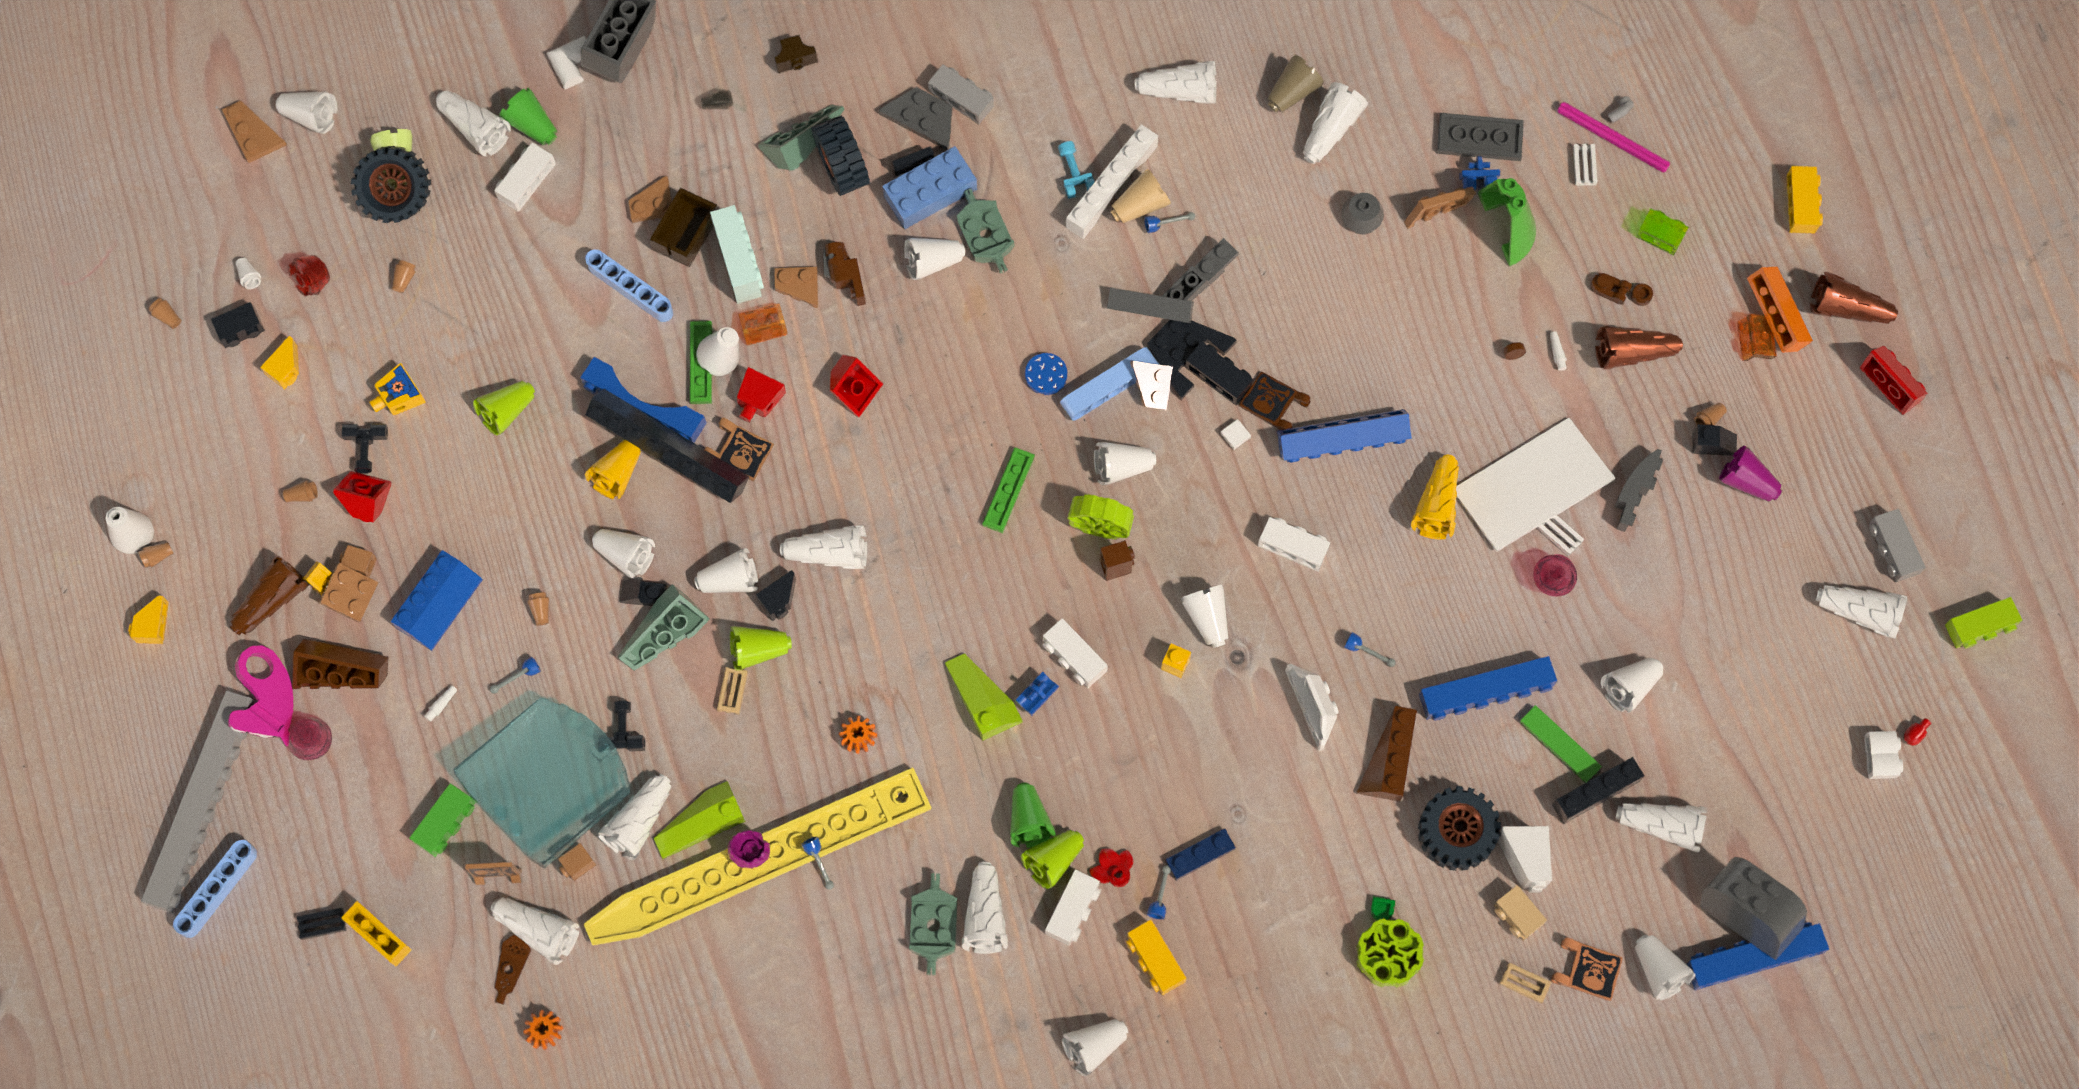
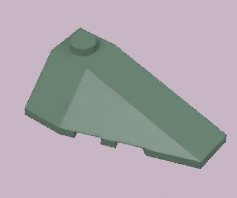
[758,105,844,171]
[618,584,710,671]

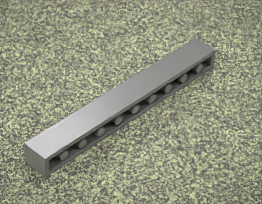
[141,691,255,913]

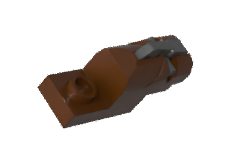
[823,242,866,306]

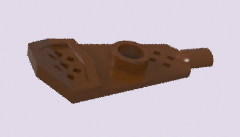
[494,935,532,1005]

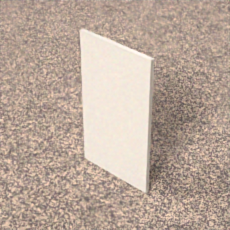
[1456,418,1615,552]

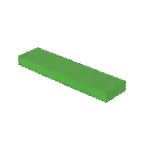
[690,321,712,404]
[982,447,1035,534]
[1520,705,1602,783]

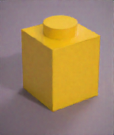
[1161,643,1191,678]

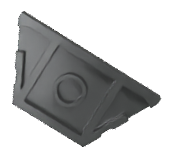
[879,87,953,150]

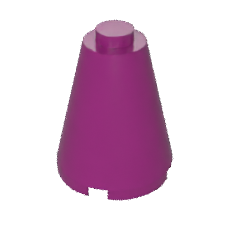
[1719,445,1782,502]

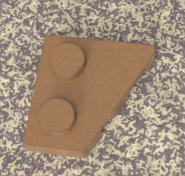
[775,267,818,308]

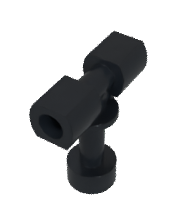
[342,424,388,474]
[598,701,646,753]

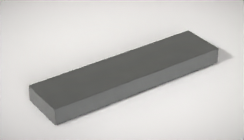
[1107,288,1194,323]

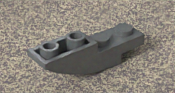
[1162,238,1239,301]
[1614,449,1663,532]

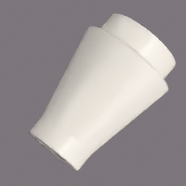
[235,258,261,289]

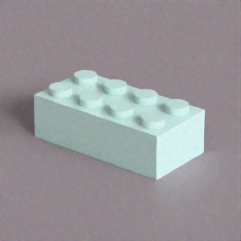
[710,205,764,304]

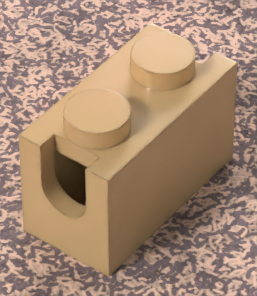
[1494,885,1547,941]

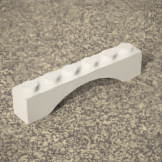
[1066,124,1158,239]

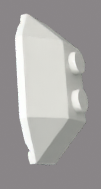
[1285,664,1339,751]

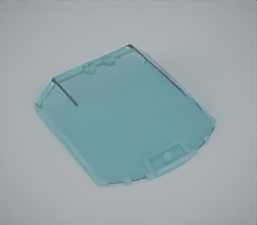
[454,698,630,869]

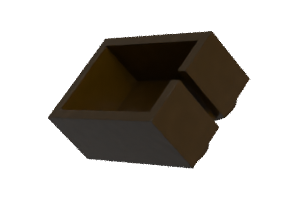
[650,187,719,267]

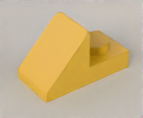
[303,561,332,595]

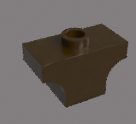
[774,34,818,74]

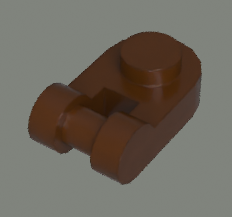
[1591,273,1632,305]

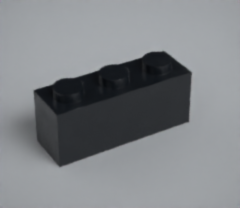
[1185,342,1253,406]

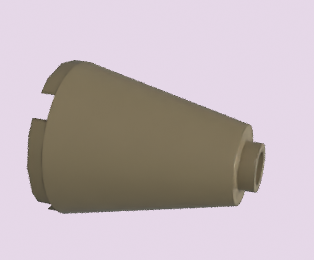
[1267,54,1324,113]

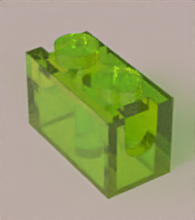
[1636,208,1689,256]

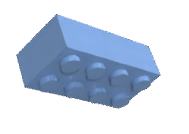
[882,146,977,229]

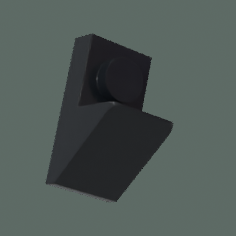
[620,577,667,606]

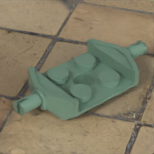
[957,189,1015,274]
[909,873,957,975]

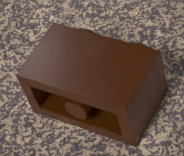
[1100,540,1135,581]

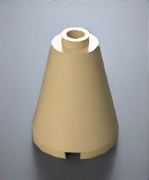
[1110,169,1171,223]

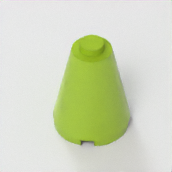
[473,381,535,436]
[729,626,792,671]
[1021,830,1084,889]

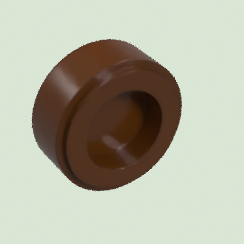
[1631,283,1653,306]
[1503,342,1526,360]

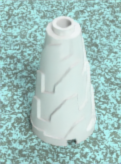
[1135,61,1217,104]
[1303,82,1368,164]
[436,90,511,157]
[780,525,867,569]
[1816,585,1908,639]
[598,774,671,860]
[1616,803,1708,852]
[962,862,1008,954]
[491,897,580,965]

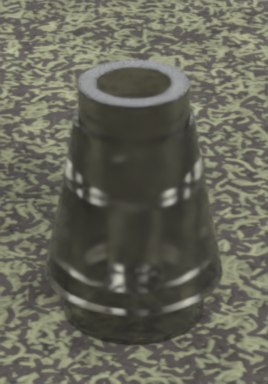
[701,89,733,110]

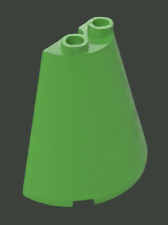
[1478,178,1536,267]

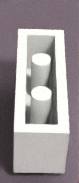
[495,143,556,212]
[1258,517,1330,572]
[1043,618,1108,688]
[1045,870,1102,946]

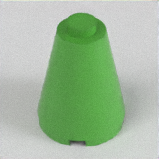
[499,87,557,145]
[1010,783,1056,848]

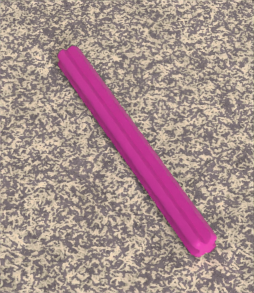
[1558,102,1670,173]

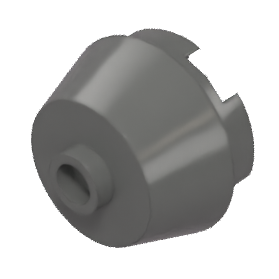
[1342,193,1384,235]

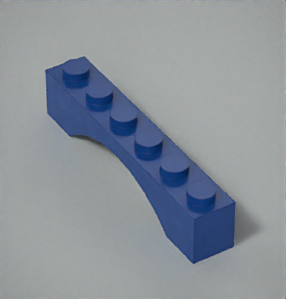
[580,357,707,443]

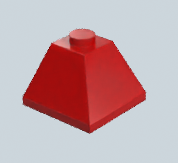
[830,355,883,417]
[333,471,392,523]

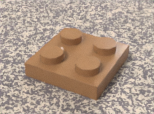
[319,563,379,622]

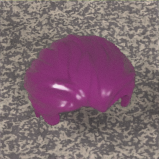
[728,830,770,868]

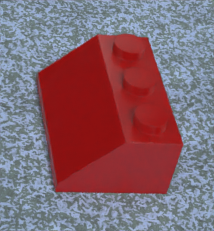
[1859,345,1928,415]

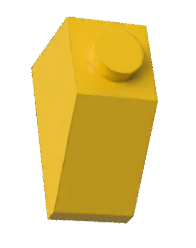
[260,336,299,390]
[129,596,169,644]

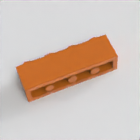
[1747,267,1813,353]

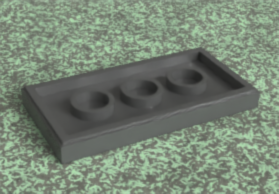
[1437,113,1524,161]

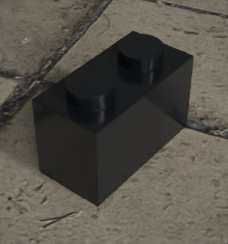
[211,302,265,348]

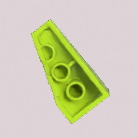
[945,653,1023,741]
[654,781,746,859]

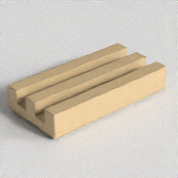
[717,667,748,715]
[1499,962,1551,1004]

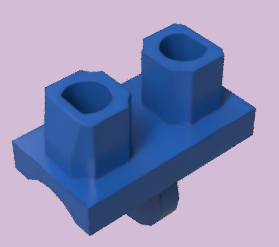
[1459,156,1500,190]
[1015,672,1059,716]

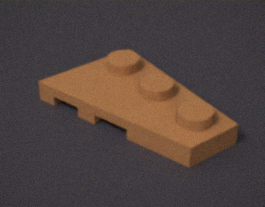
[222,101,287,163]

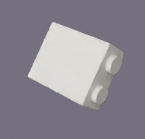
[1498,826,1552,893]

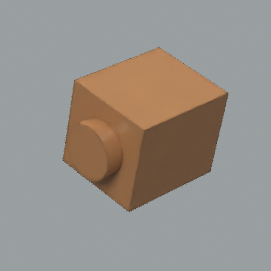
[339,545,377,578]
[558,843,596,881]

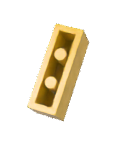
[1787,166,1823,233]
[341,901,412,967]
[1126,920,1187,996]

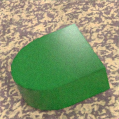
[1371,896,1396,921]

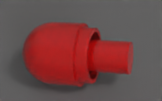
[1904,718,1931,746]

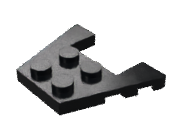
[1147,320,1237,400]

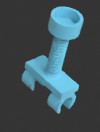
[1058,141,1095,199]

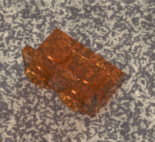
[738,303,788,345]
[1737,314,1777,361]

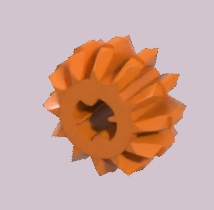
[839,715,877,754]
[523,1010,563,1050]

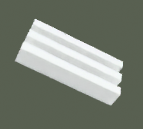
[1573,144,1597,186]
[1537,515,1584,556]

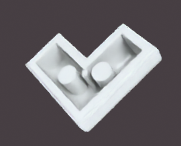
[547,36,586,90]

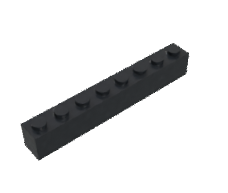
[585,389,749,504]

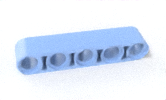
[585,249,673,322]
[1060,347,1159,421]
[173,840,257,938]

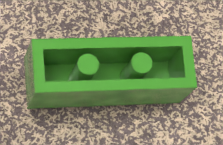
[409,783,476,857]

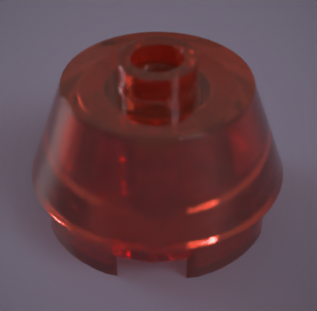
[288,255,330,297]

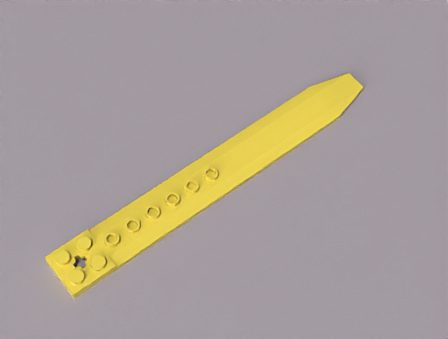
[584,768,931,946]

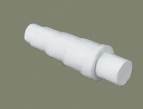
[1550,332,1567,371]
[424,685,457,722]

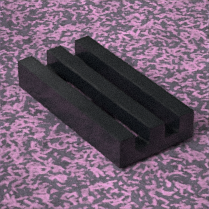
[892,146,934,176]
[297,907,347,940]

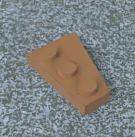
[1404,187,1476,229]

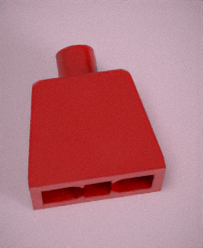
[737,367,786,422]

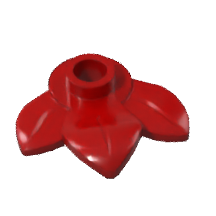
[1089,848,1133,887]

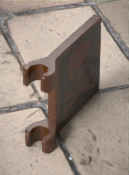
[1239,371,1311,430]

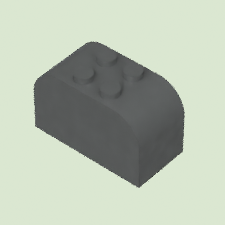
[581,0,656,84]
[1700,857,1807,960]

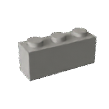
[928,64,994,125]
[1869,508,1926,582]

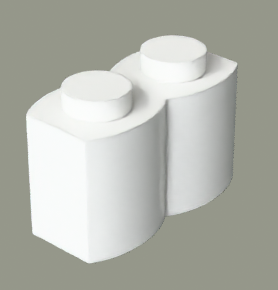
[1865,731,1903,779]

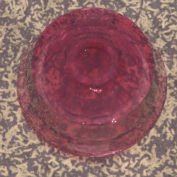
[1533,554,1577,597]
[287,717,332,760]

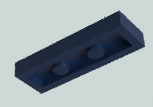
[1165,828,1236,881]

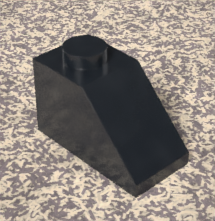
[1693,425,1737,456]
[756,570,796,621]

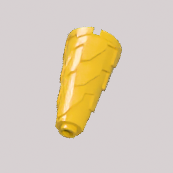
[1411,454,1459,540]

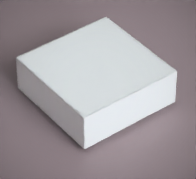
[1220,419,1251,450]

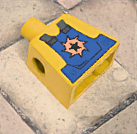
[369,363,426,415]

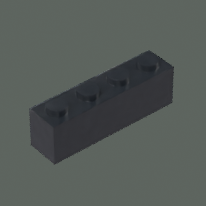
[1552,757,1645,824]

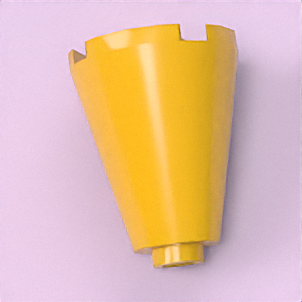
[585,440,641,499]

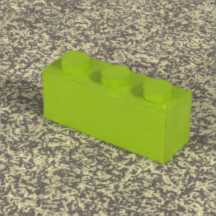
[1945,597,2023,649]

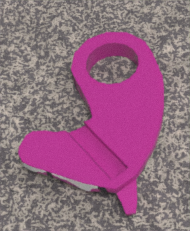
[228,645,294,747]

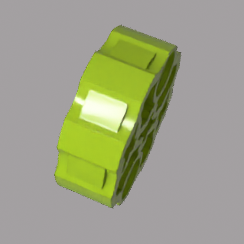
[1067,494,1134,540]
[1357,919,1424,988]

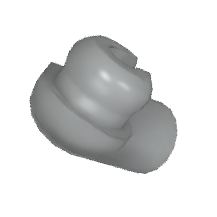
[1608,96,1634,123]

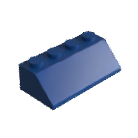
[391,550,483,651]

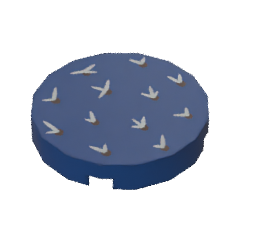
[1025,353,1068,395]

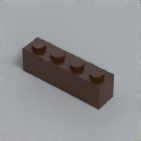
[292,639,389,689]
[1356,706,1417,802]

